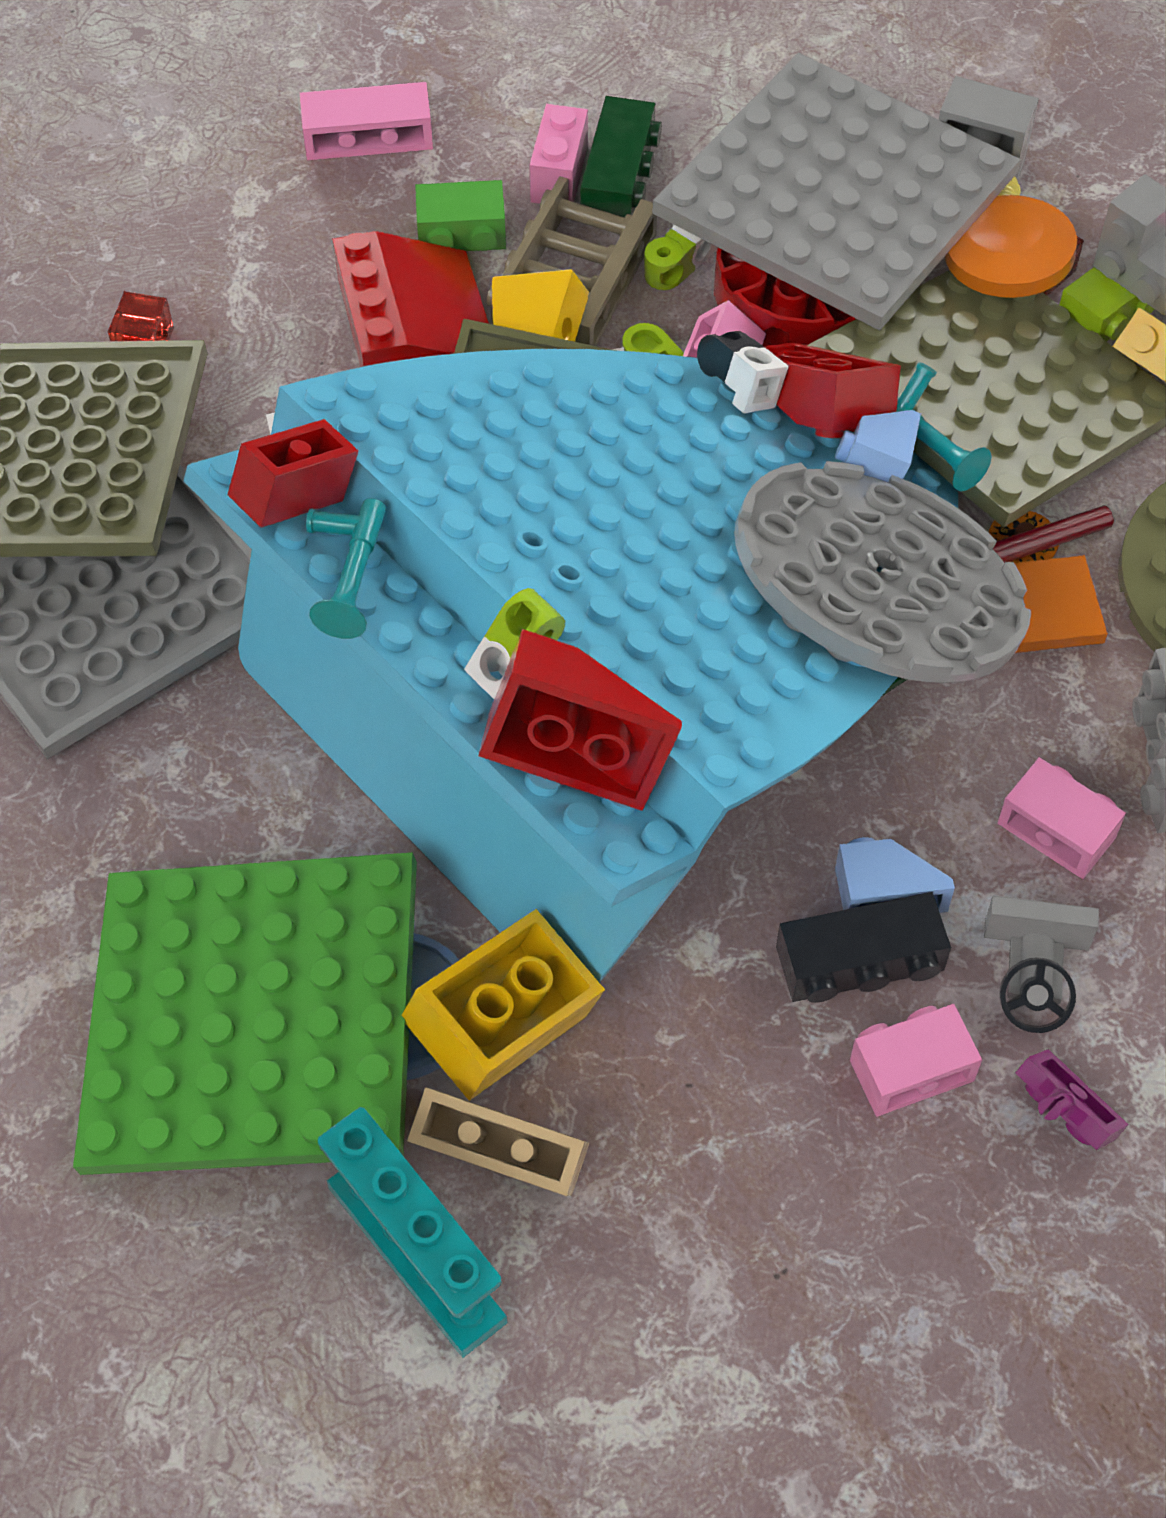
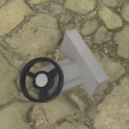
[984,896,1099,1033]

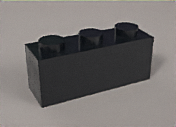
[776,892,951,1003]

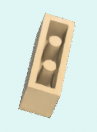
[407,1087,590,1196]

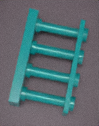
[318,1107,508,1358]

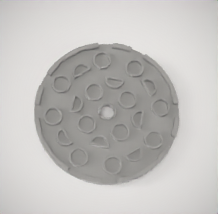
[734,461,1031,683]

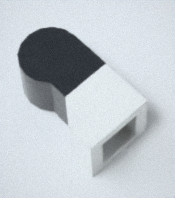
[697,331,789,413]

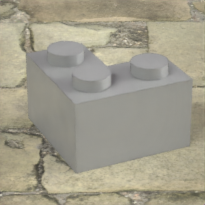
[1093,174,1166,315]

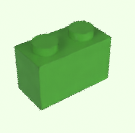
[415,180,506,251]

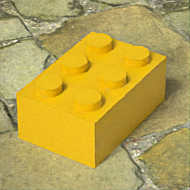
[401,909,605,1101]

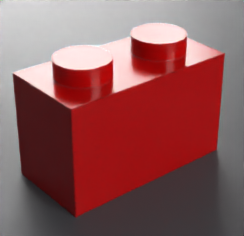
[227,419,359,528]

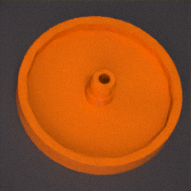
[945,195,1077,298]

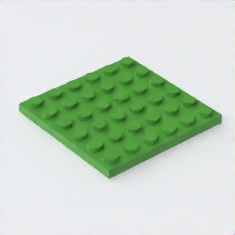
[73,852,417,1175]

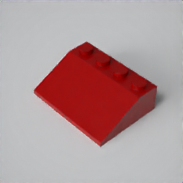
[332,231,489,367]

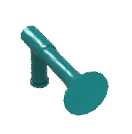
[896,362,992,491]
[306,498,386,639]

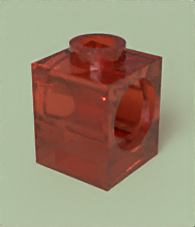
[108,291,174,341]

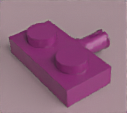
[1015,1049,1129,1150]

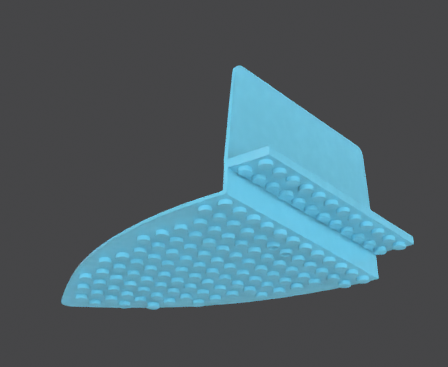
[183,349,958,983]

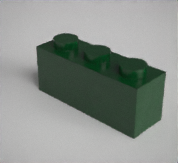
[580,96,662,218]

